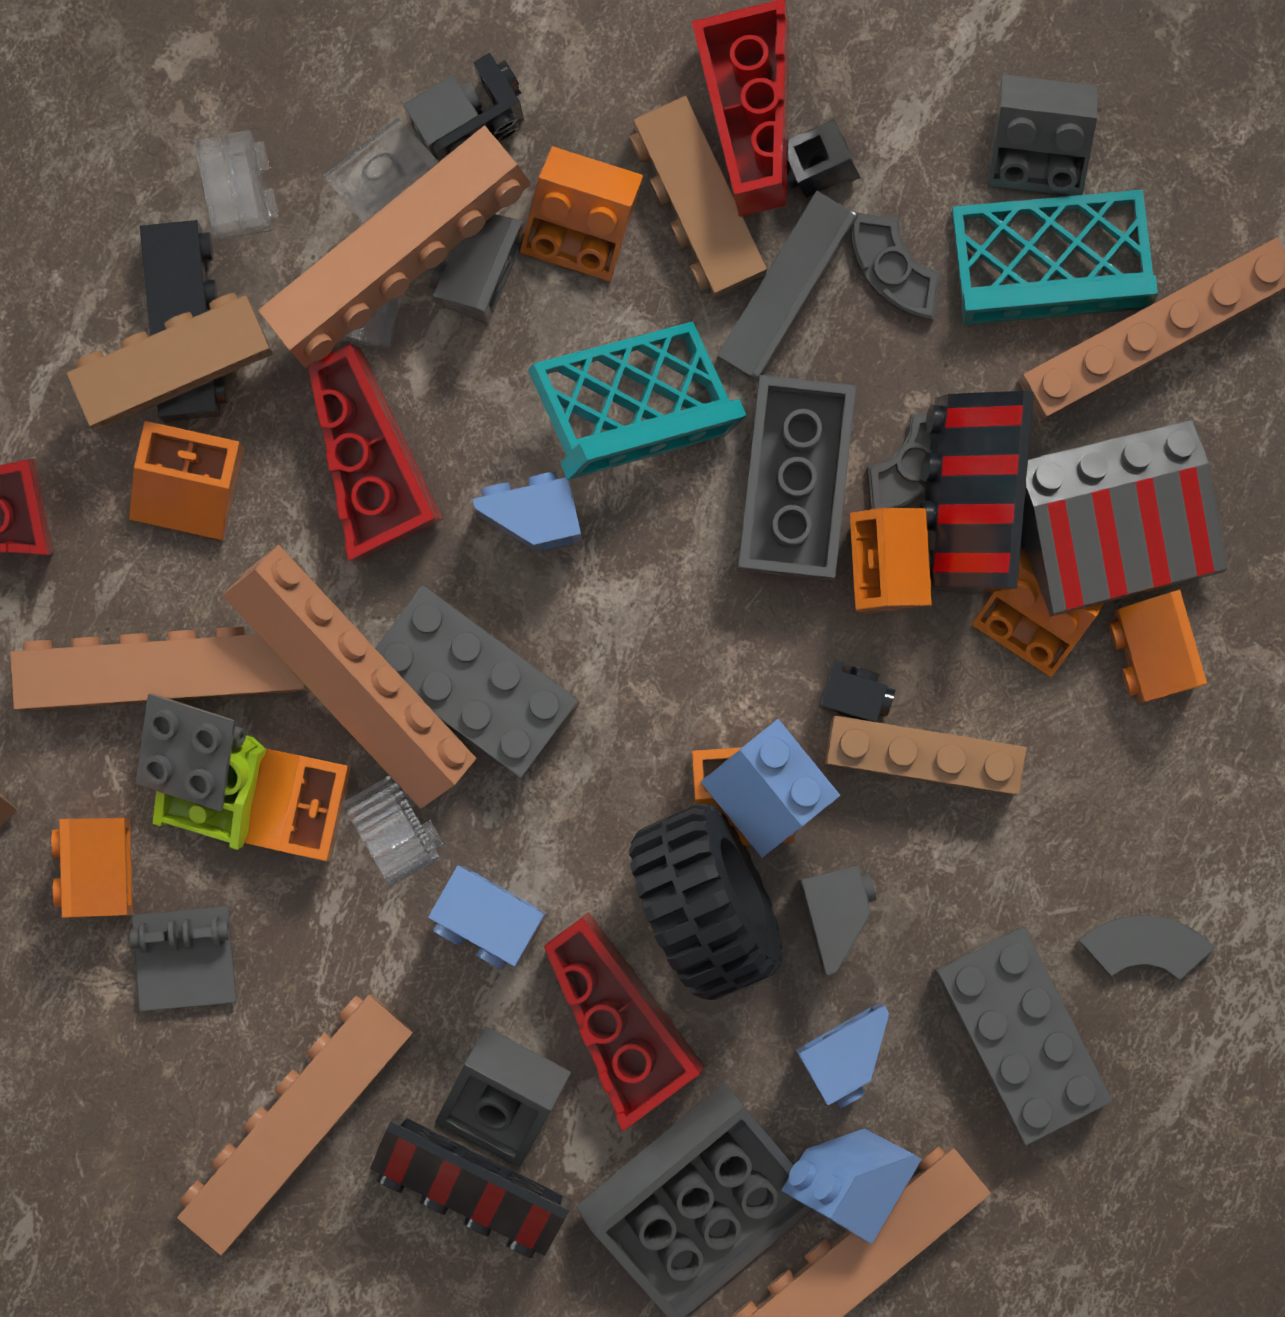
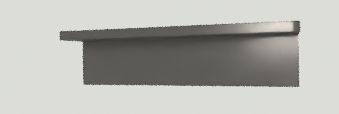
[717,191,858,381]

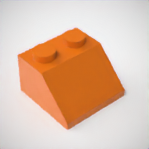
[1108,590,1207,704]

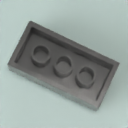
[737,375,856,582]
[375,585,579,780]
[934,926,1113,1145]

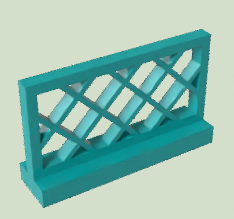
[952,190,1158,325]
[528,321,747,480]

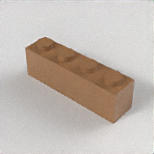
[629,96,767,300]
[67,293,273,431]
[824,716,1027,796]

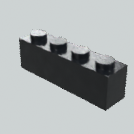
[140,220,228,422]

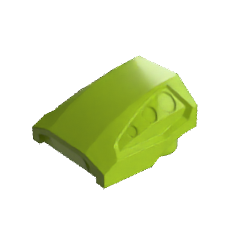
[153,735,266,850]

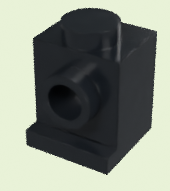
[787,119,861,198]
[819,659,896,722]

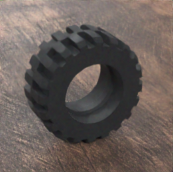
[629,803,783,1000]

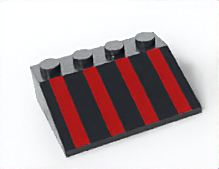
[919,391,1034,595]
[370,1114,572,1258]

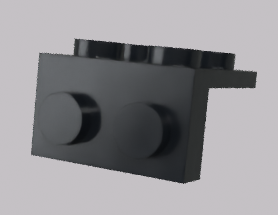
[432,53,524,162]

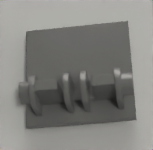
[135,693,246,812]
[130,906,237,1011]

